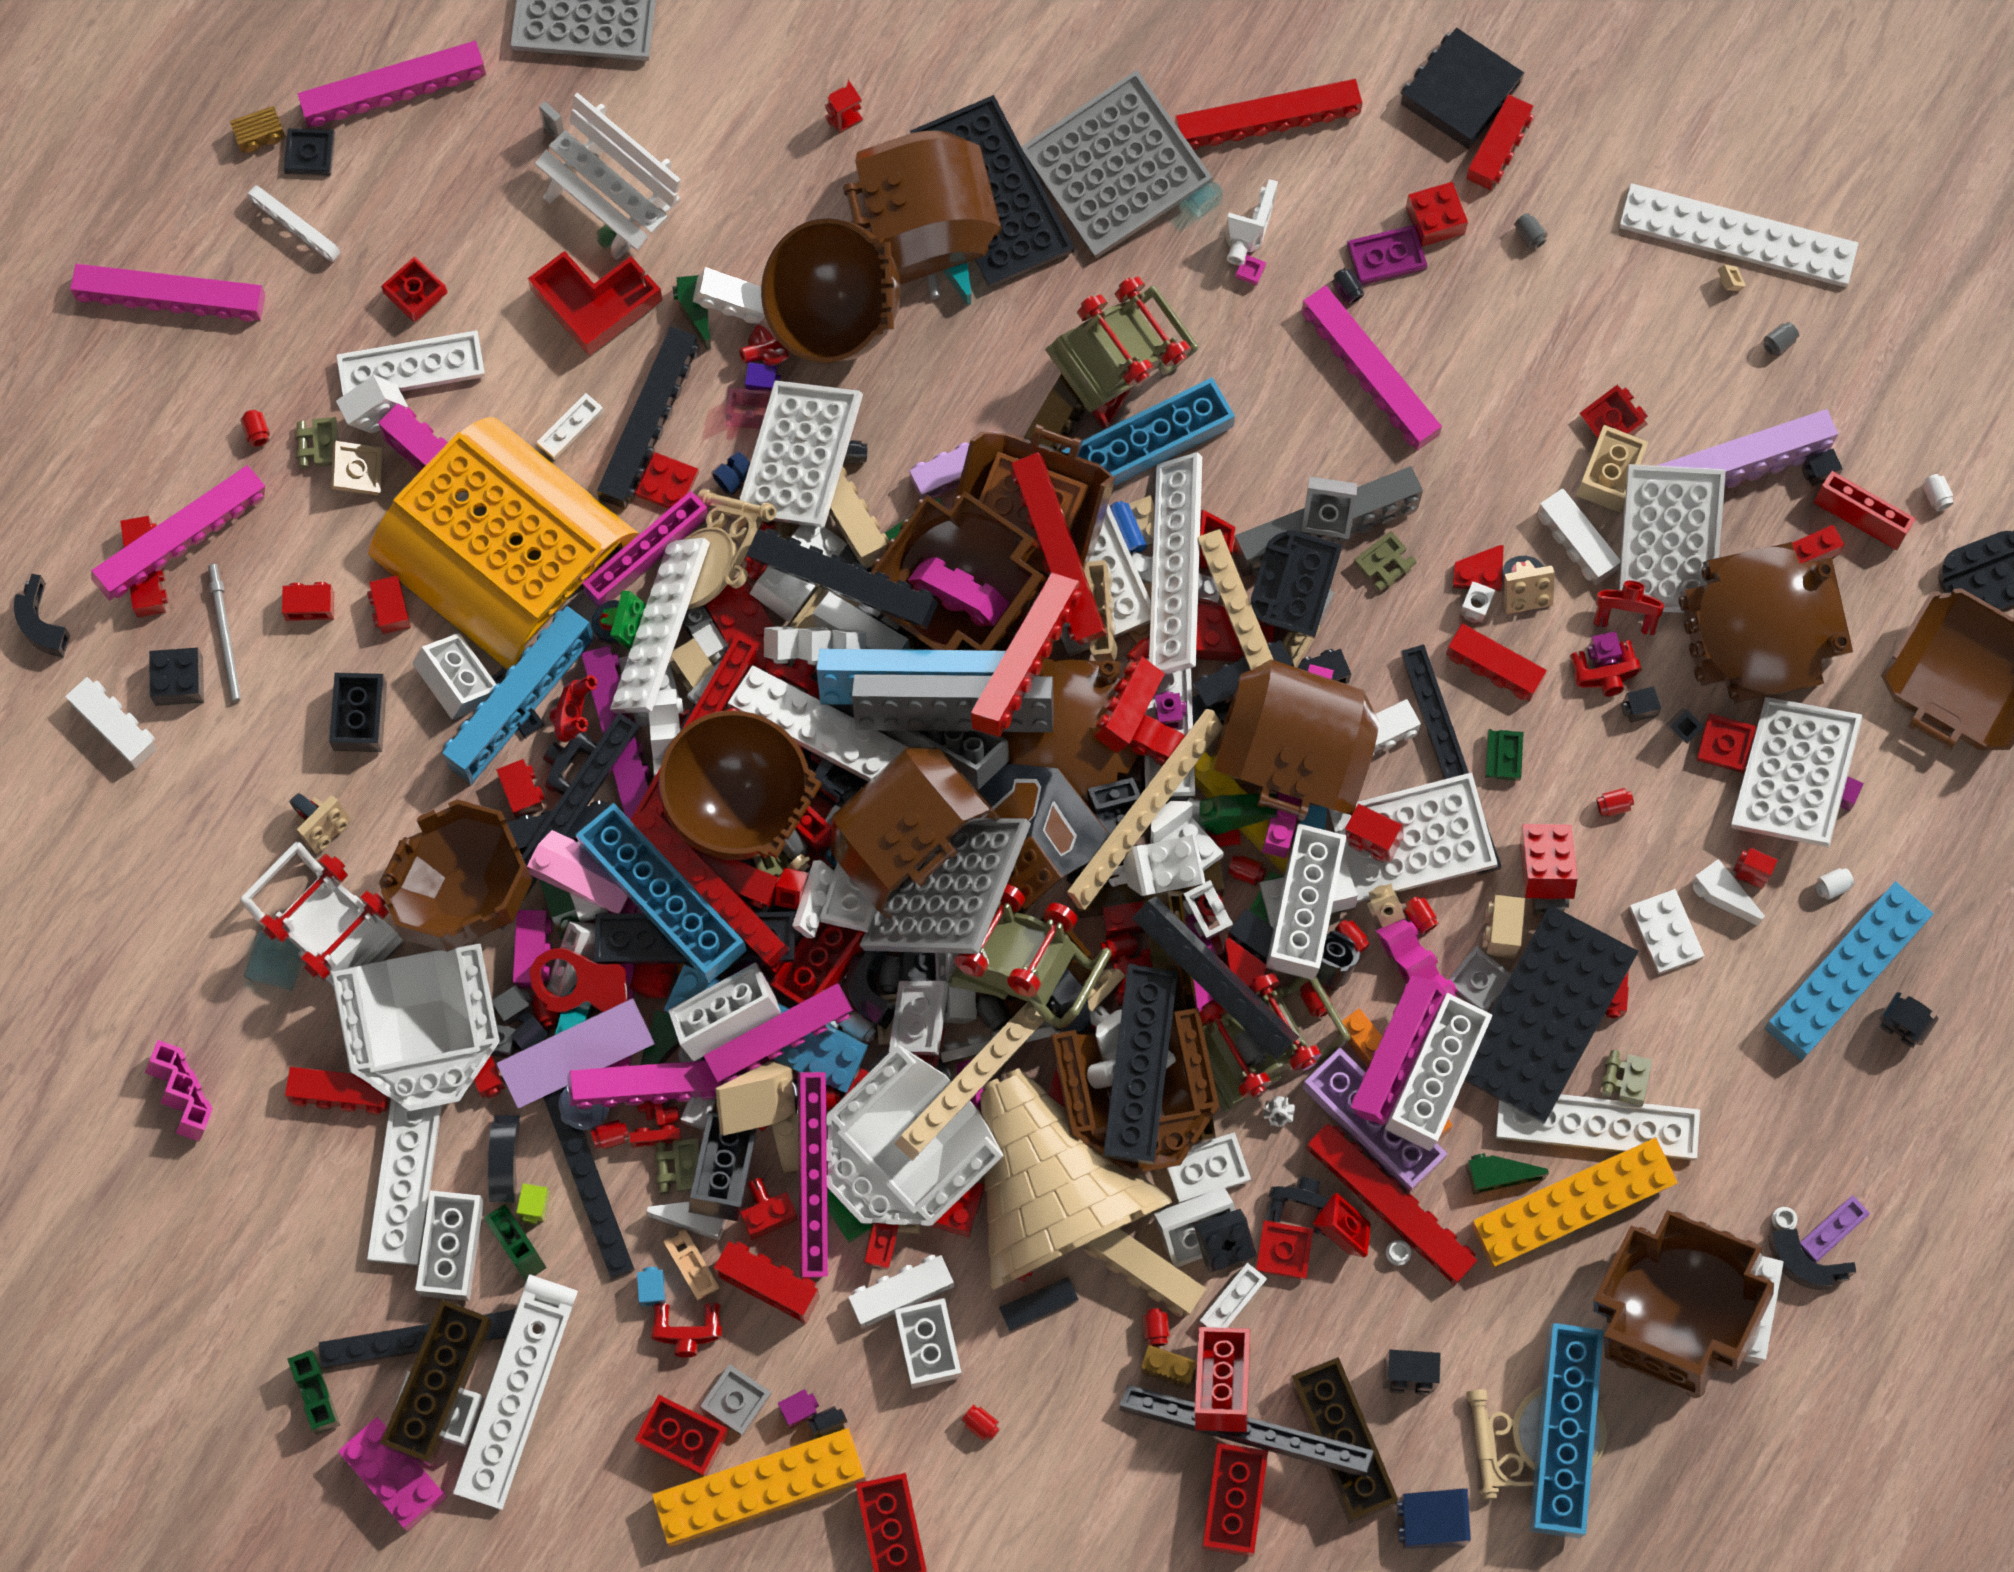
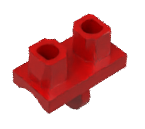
[637,1099,680,1127]

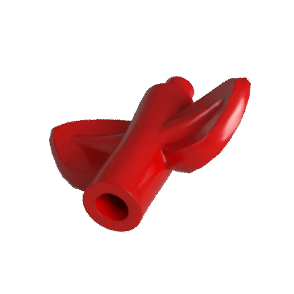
[739,324,790,365]

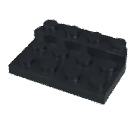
[1251,530,1343,639]
[1938,530,2014,611]

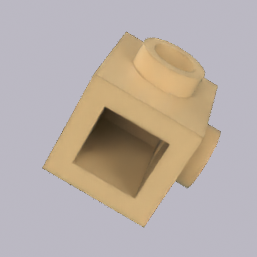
[1367,883,1405,928]

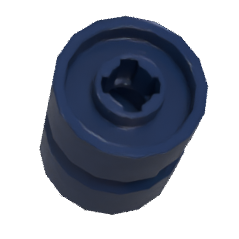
[711,451,750,496]

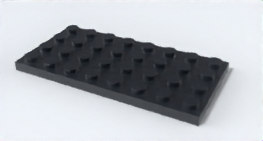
[910,95,1074,289]
[1464,905,1639,1124]

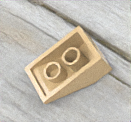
[1576,425,1649,513]
[716,1061,796,1135]

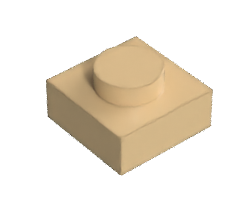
[1717,265,1746,292]

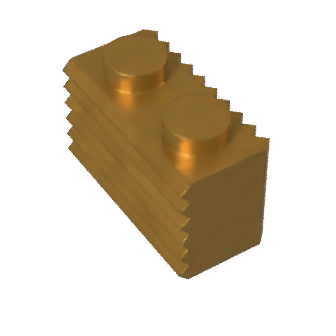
[230,105,285,153]
[1141,1345,1197,1389]

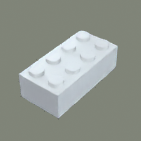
[750,525,847,622]
[416,1191,484,1301]

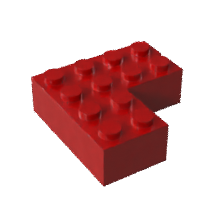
[528,251,663,356]

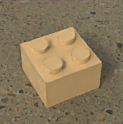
[1482,895,1525,959]

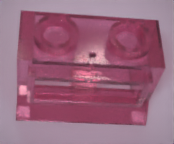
[725,387,771,429]

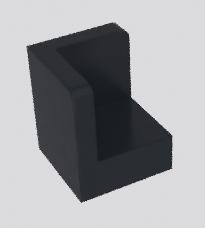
[511,1012,548,1052]

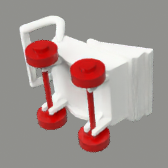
[240,842,404,988]

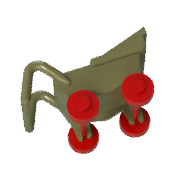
[1045,276,1199,413]
[948,884,1111,1028]
[1199,973,1350,1113]

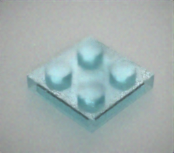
[244,930,302,991]

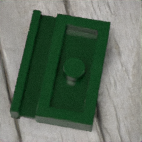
[1485,729,1524,781]

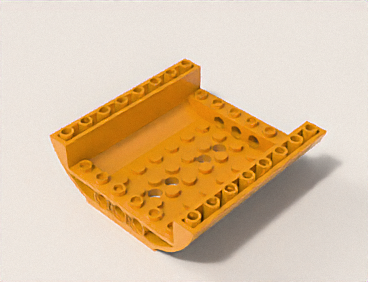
[368,417,639,670]

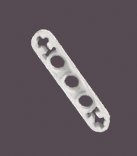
[247,185,341,262]

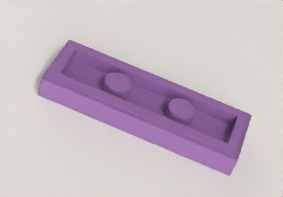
[1800,1195,1870,1263]

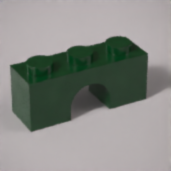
[287,1349,341,1435]

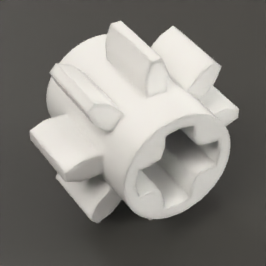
[1264,1096,1295,1127]

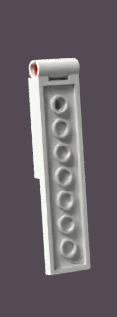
[453,1275,577,1510]

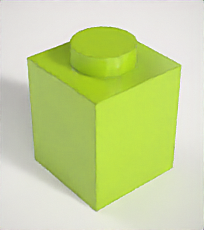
[517,1183,550,1224]

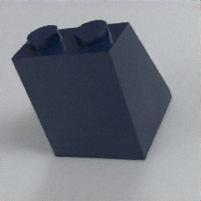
[1396,1488,1471,1549]

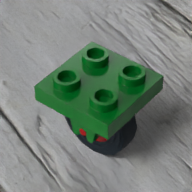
[592,590,646,651]

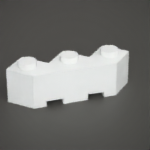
[764,626,866,665]
[648,689,683,777]

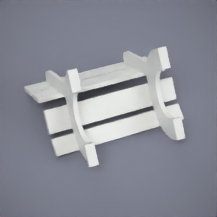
[535,93,681,262]

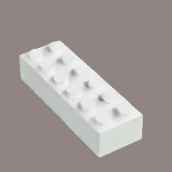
[1266,824,1346,980]
[1384,993,1492,1151]

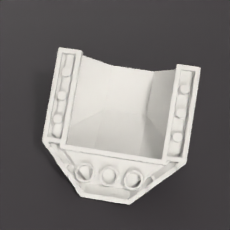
[331,943,500,1111]
[827,1045,1004,1226]

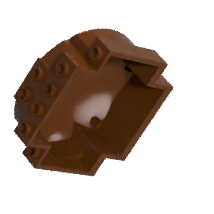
[871,491,1047,651]
[1678,542,1853,704]
[1001,659,1142,809]
[1593,1210,1774,1398]

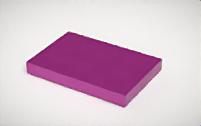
[1346,225,1428,285]

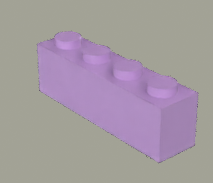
[909,431,996,499]

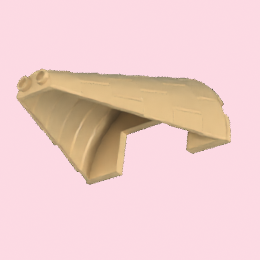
[980,1068,1172,1290]

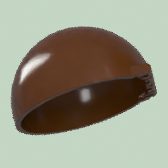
[761,218,901,363]
[659,710,822,860]

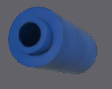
[1110,501,1147,556]

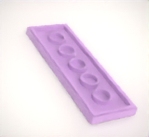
[497,998,655,1108]

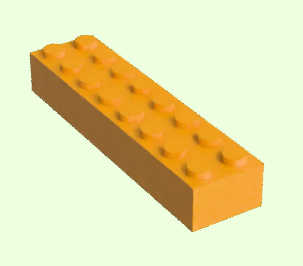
[1470,1137,1678,1269]
[652,1428,866,1547]

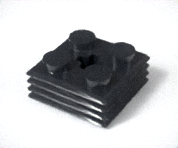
[1194,1209,1256,1273]

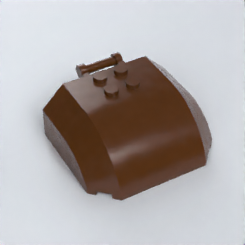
[843,131,1001,285]
[955,424,1115,580]
[1881,588,2014,751]
[1209,659,1379,821]
[830,748,1000,919]

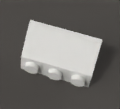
[412,633,496,720]
[1154,1187,1235,1268]

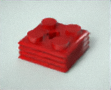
[381,257,448,322]

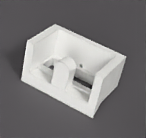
[1183,880,1233,940]

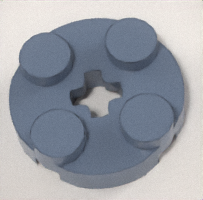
[558,1086,609,1130]

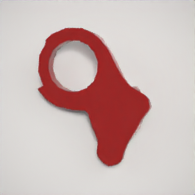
[529,948,628,1012]

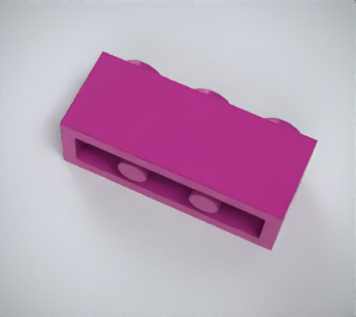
[513,910,553,989]

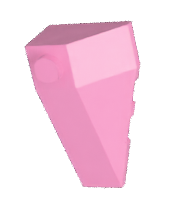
[527,830,628,914]

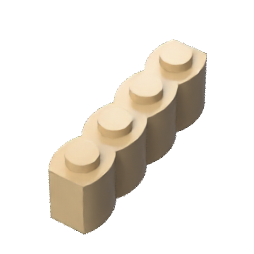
[1084,560,1117,661]

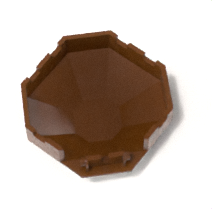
[379,799,533,952]

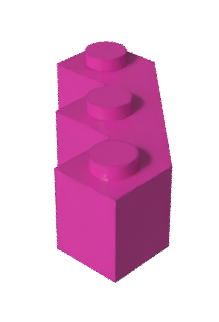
[908,557,1010,627]
[1376,919,1457,997]
[145,1040,213,1142]

